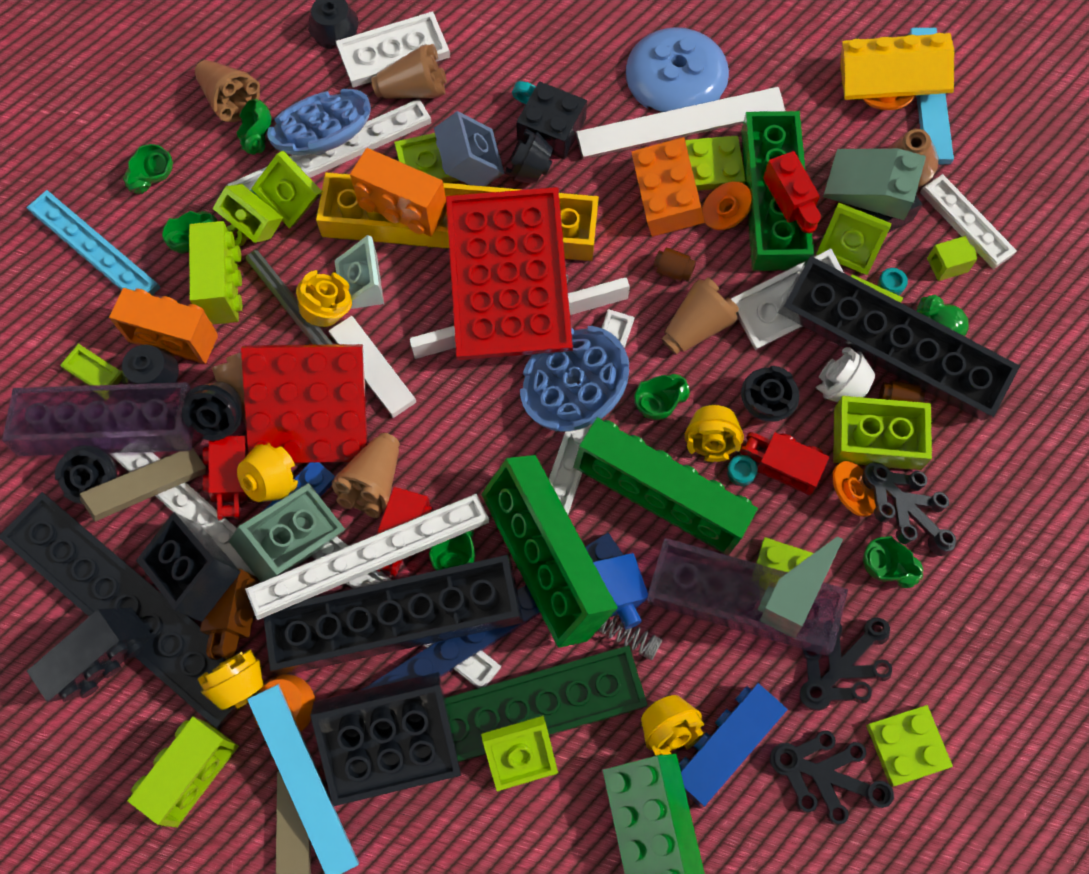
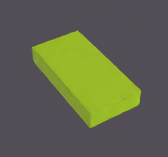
[60,344,122,397]

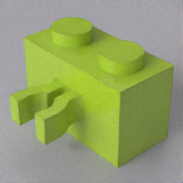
[212,184,284,246]

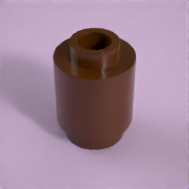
[653,247,697,282]
[879,380,925,403]

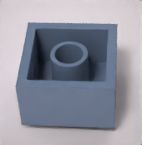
[434,111,505,186]

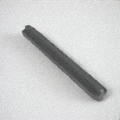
[246,250,333,345]

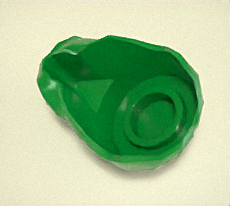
[236,99,272,155]
[122,144,173,194]
[162,211,218,254]
[916,295,969,336]
[634,374,690,421]
[429,529,475,571]
[862,536,923,588]

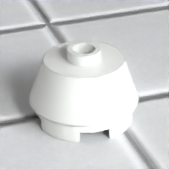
[816,347,875,402]

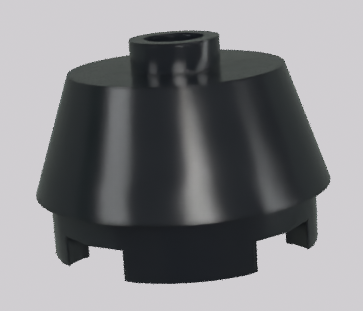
[308,0,359,49]
[504,129,553,184]
[122,345,179,400]
[741,366,800,422]
[182,381,242,441]
[55,445,117,504]

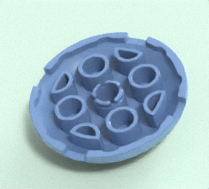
[626,27,729,112]
[267,89,371,156]
[520,326,629,432]

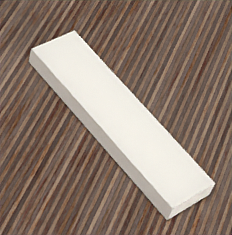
[920,174,1017,270]
[329,316,416,418]

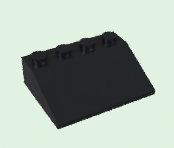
[310,672,461,807]

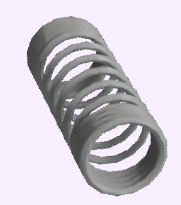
[597,615,662,660]

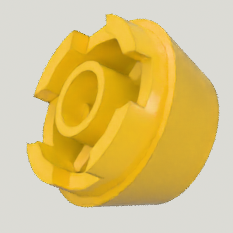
[296,270,352,327]
[685,405,744,462]
[237,443,298,502]
[197,649,263,710]
[641,695,704,756]

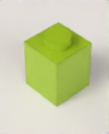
[927,236,977,281]

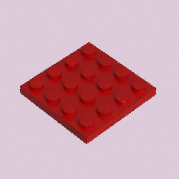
[241,344,367,463]

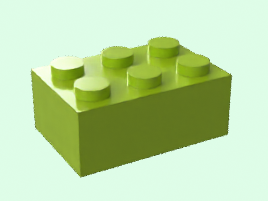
[189,221,243,325]
[833,396,932,470]
[127,717,239,827]

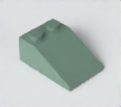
[823,148,926,220]
[228,483,345,582]
[758,536,843,639]

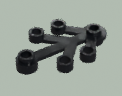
[862,462,956,556]
[800,617,892,711]
[770,731,894,825]

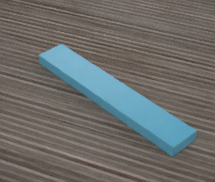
[909,28,954,164]
[26,190,160,295]
[247,684,359,874]

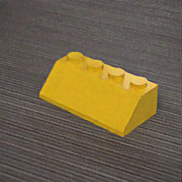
[840,33,954,100]

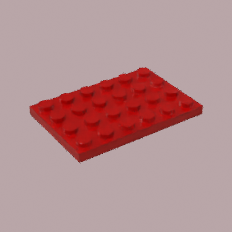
[446,187,573,360]

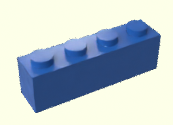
[679,683,788,808]

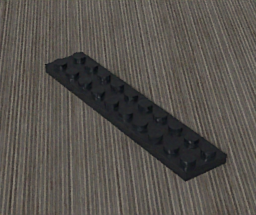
[0,492,237,729]

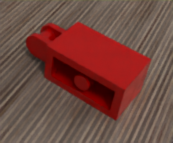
[763,151,821,233]
[740,432,830,496]
[203,436,248,521]
[376,487,433,577]

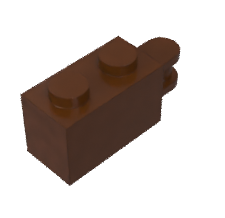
[200,568,261,660]

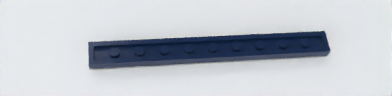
[362,533,624,690]

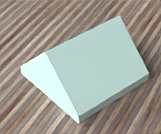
[334,235,384,309]

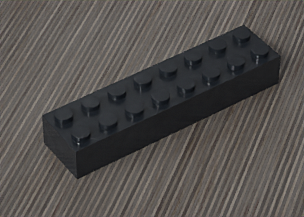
[777,256,1020,421]
[264,555,524,675]

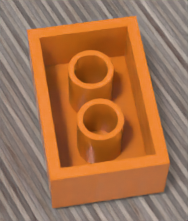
[631,137,705,237]
[350,148,447,237]
[109,288,218,365]

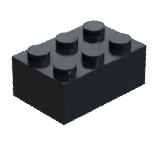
[136,512,241,622]
[27,607,152,702]

